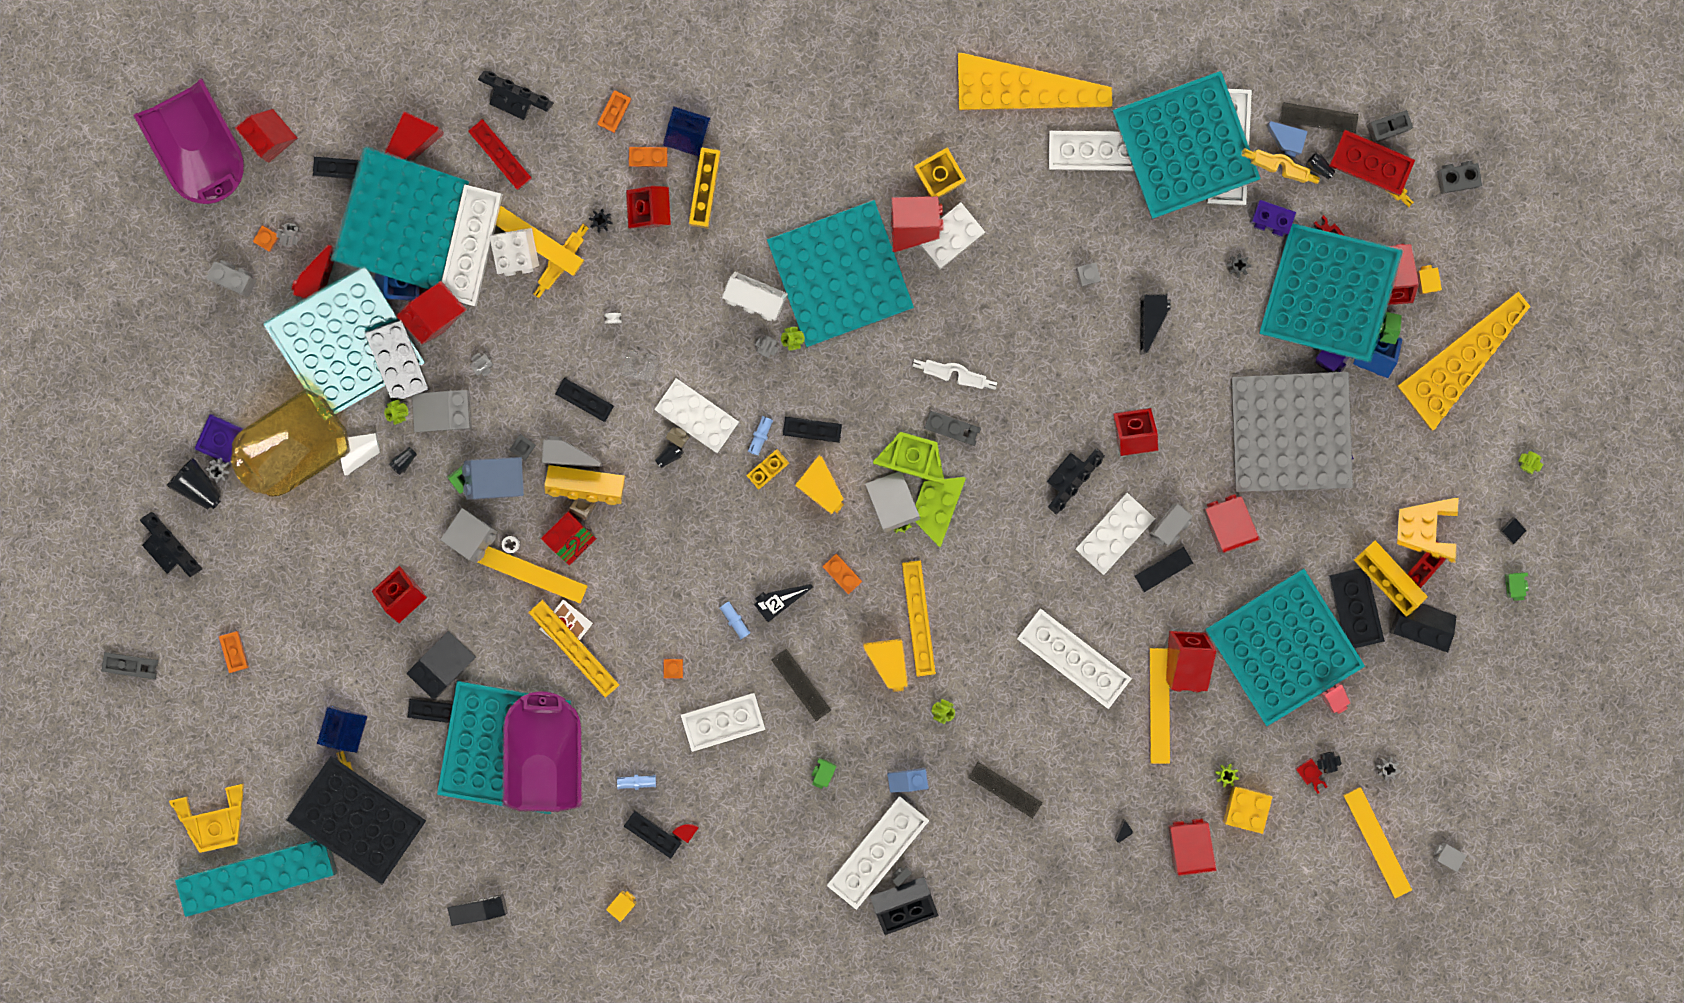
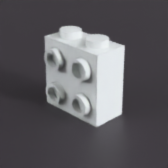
[489,228,539,276]

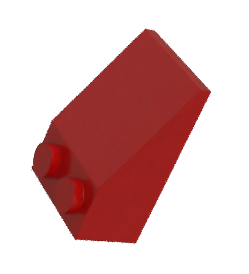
[292,245,335,299]

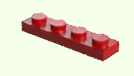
[468,119,532,191]

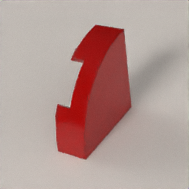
[672,824,699,843]

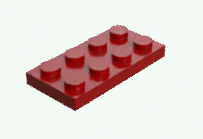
[1329,130,1415,196]

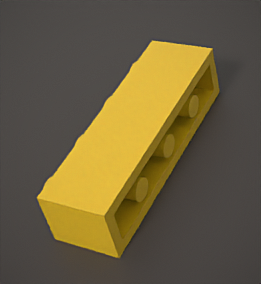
[689,148,721,229]
[545,465,625,505]
[1354,540,1428,617]

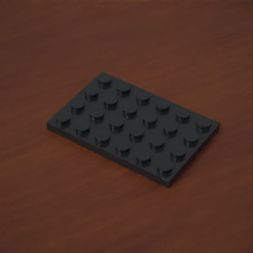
[285,756,426,885]

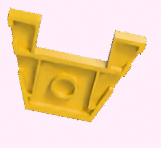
[1397,498,1459,563]
[169,783,244,853]

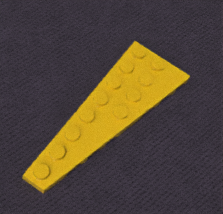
[958,53,1112,110]
[1397,292,1530,431]

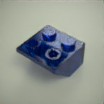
[663,106,711,157]
[317,705,368,753]

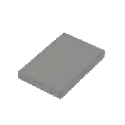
[866,472,920,533]

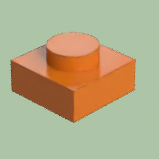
[253,225,278,252]
[664,659,683,678]

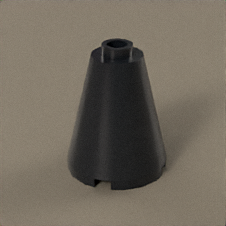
[167,458,221,510]

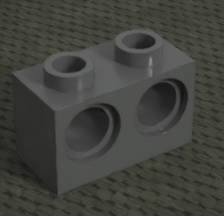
[1367,110,1413,142]
[1437,161,1482,194]

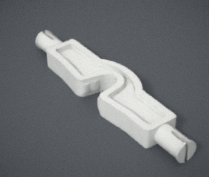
[912,359,997,390]

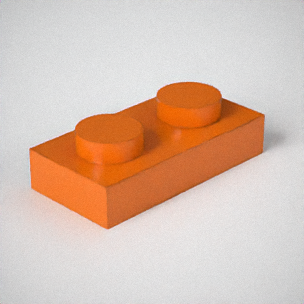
[597,90,632,134]
[629,147,668,167]
[822,554,862,595]
[219,631,249,673]

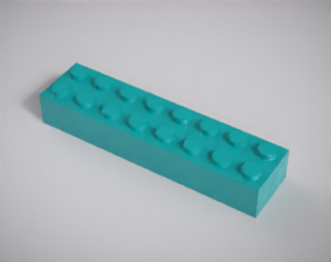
[175,840,337,917]

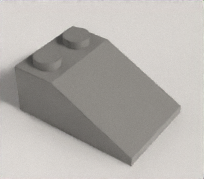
[412,390,472,432]
[542,436,603,467]

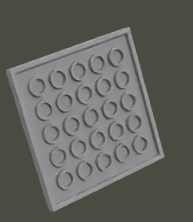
[1232,372,1353,492]

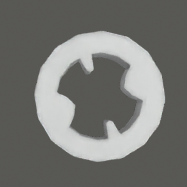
[604,313,622,324]
[502,536,520,553]

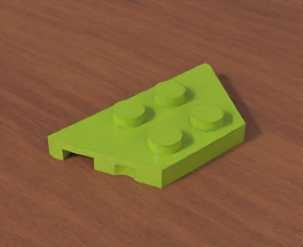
[873,432,945,485]
[915,477,966,547]

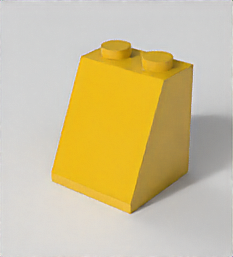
[795,455,844,514]
[863,639,908,692]

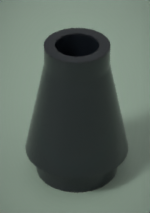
[1306,152,1335,179]
[655,443,684,468]
[389,447,417,475]

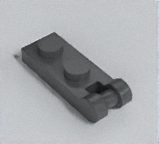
[924,411,981,446]
[101,652,159,679]

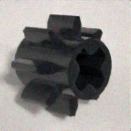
[589,209,613,233]
[1317,751,1342,774]

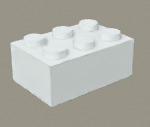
[920,203,985,270]
[722,272,788,321]

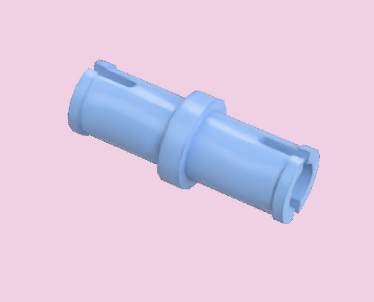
[748,416,773,456]
[719,602,750,640]
[617,775,656,790]

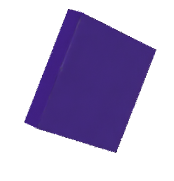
[194,414,246,465]

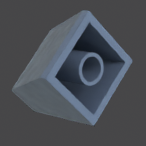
[462,457,524,500]

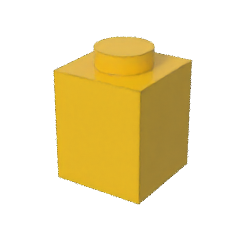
[1417,265,1442,295]
[606,890,637,922]

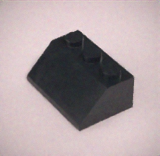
[1390,604,1457,653]
[870,877,939,935]

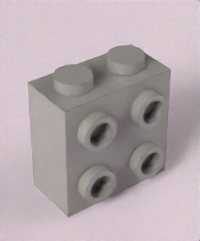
[206,260,256,297]
[1150,504,1193,546]
[441,508,498,563]

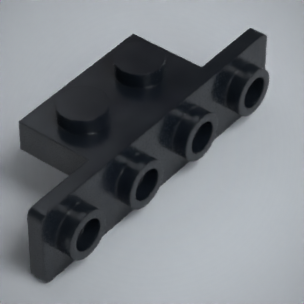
[478,71,554,120]
[1046,448,1105,515]
[140,512,202,577]

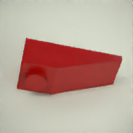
[1407,541,1447,589]

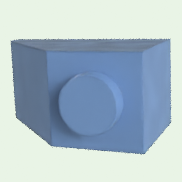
[1267,121,1308,157]
[887,768,929,792]

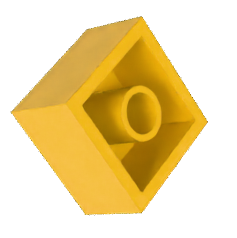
[913,147,967,199]
[1223,786,1272,834]

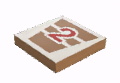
[539,599,593,640]

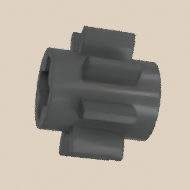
[1226,253,1251,278]

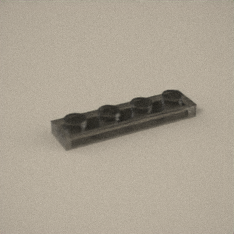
[1279,102,1359,134]
[771,648,831,721]
[968,761,1043,819]

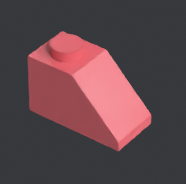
[1320,684,1350,714]

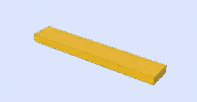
[496,205,585,276]
[477,546,588,604]
[902,560,936,677]
[528,600,620,698]
[1149,648,1170,764]
[1343,787,1412,899]

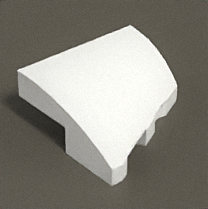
[337,433,380,476]

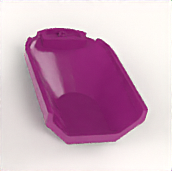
[133,78,244,204]
[502,691,582,812]

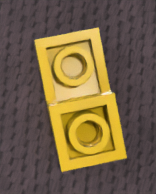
[746,449,789,490]

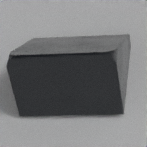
[1499,517,1527,544]
[1115,819,1133,843]

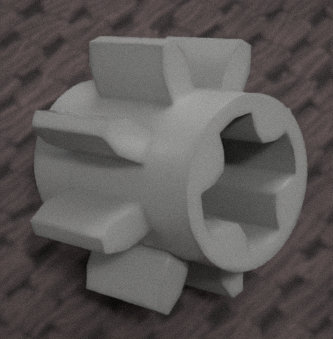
[276,223,302,247]
[755,335,779,358]
[470,353,493,377]
[206,458,232,483]
[1376,757,1401,781]

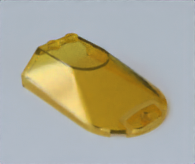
[231,388,350,497]

